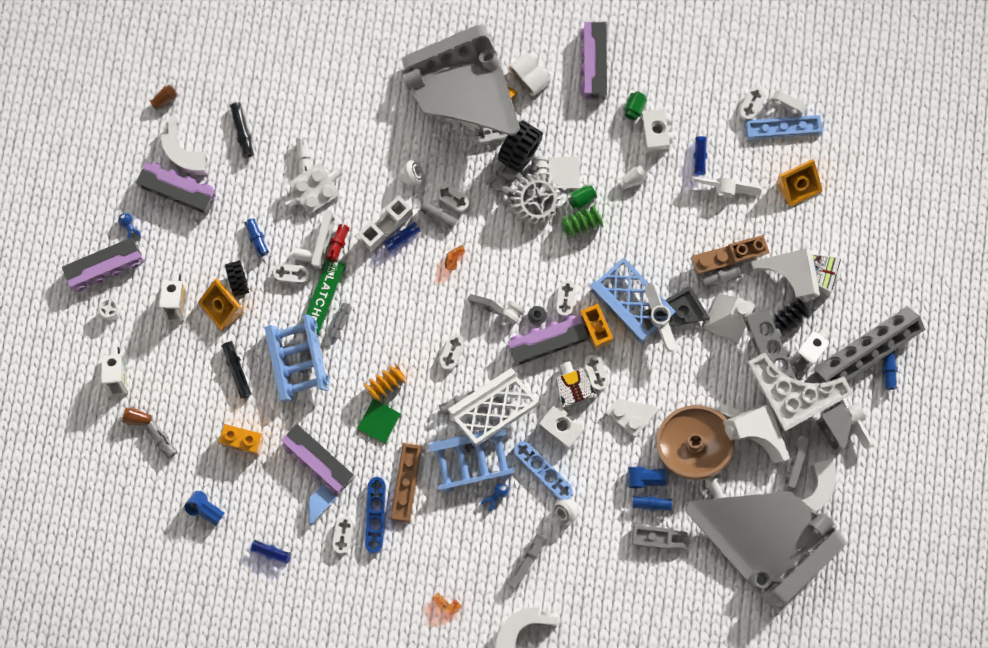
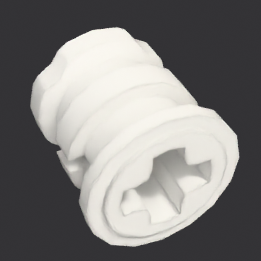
[531,156,550,178]

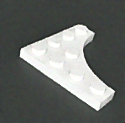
[747,353,853,431]

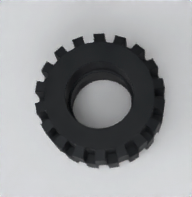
[498,120,543,172]

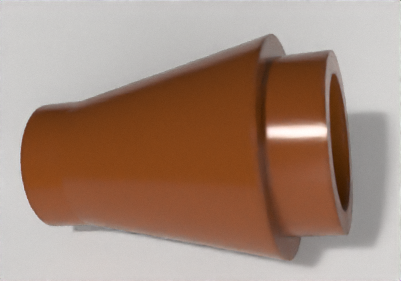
[150,84,178,110]
[122,407,152,426]

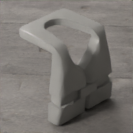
[485,163,528,204]

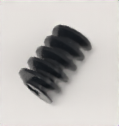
[773,298,810,337]

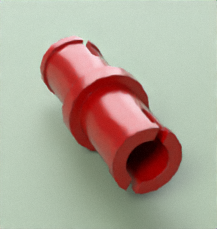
[326,224,350,262]

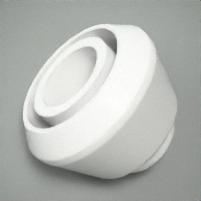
[400,160,424,185]
[554,499,579,525]

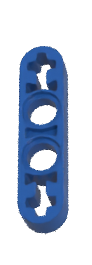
[365,477,386,554]

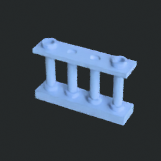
[264,314,330,403]
[428,428,515,492]

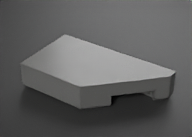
[468,294,504,315]

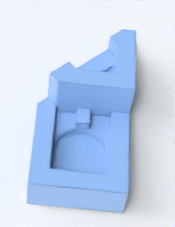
[308,484,337,526]

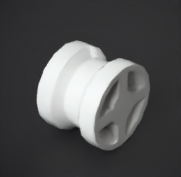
[99,299,121,321]
[501,301,525,324]

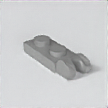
[785,435,809,491]
[631,525,688,549]

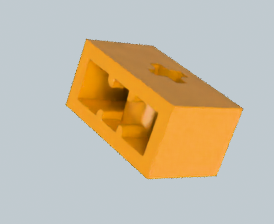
[580,304,613,350]
[219,424,264,456]

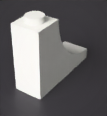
[752,248,820,302]
[723,404,790,463]

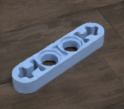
[514,441,573,500]

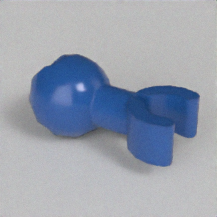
[118,213,142,238]
[481,483,509,511]

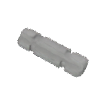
[329,302,352,339]

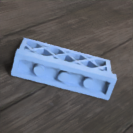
[590,258,676,345]

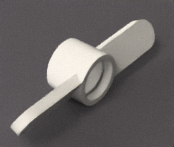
[691,176,762,198]
[645,283,676,352]
[840,398,873,449]

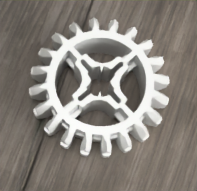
[510,173,561,224]

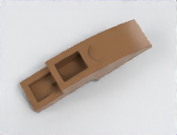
[690,235,770,275]

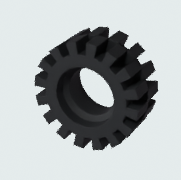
[225,260,249,297]

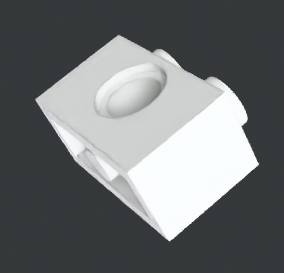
[641,109,673,153]
[539,406,584,451]

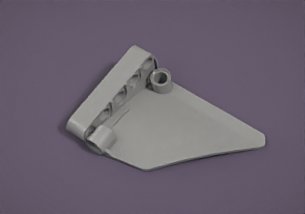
[402,25,520,136]
[686,492,847,608]

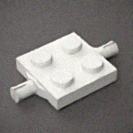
[285,162,343,215]

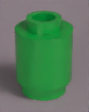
[623,91,647,121]
[568,185,597,210]

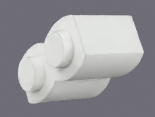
[510,52,551,97]

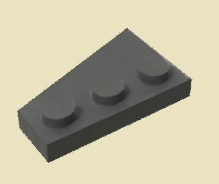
[640,286,710,330]

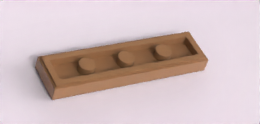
[390,443,422,523]

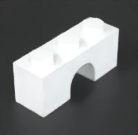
[357,195,413,252]

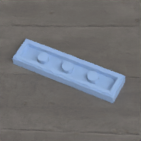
[745,115,822,140]

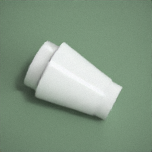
[619,165,648,190]

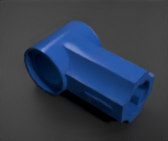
[628,467,666,488]
[184,490,225,526]

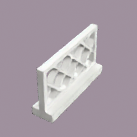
[448,368,540,447]

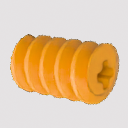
[362,362,406,402]

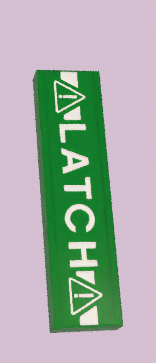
[303,259,346,335]

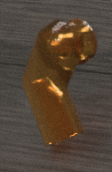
[444,245,466,271]
[432,593,462,614]

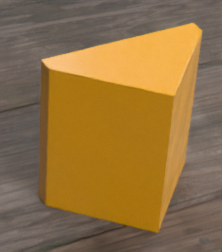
[776,159,823,207]
[197,278,245,331]

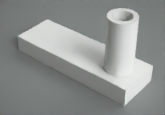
[292,210,336,270]

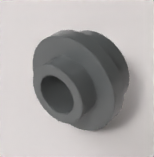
[528,306,547,325]

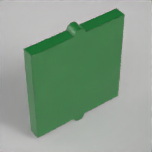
[357,399,401,444]

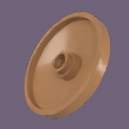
[657,405,735,480]

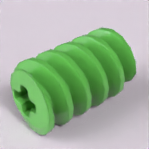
[562,206,604,240]

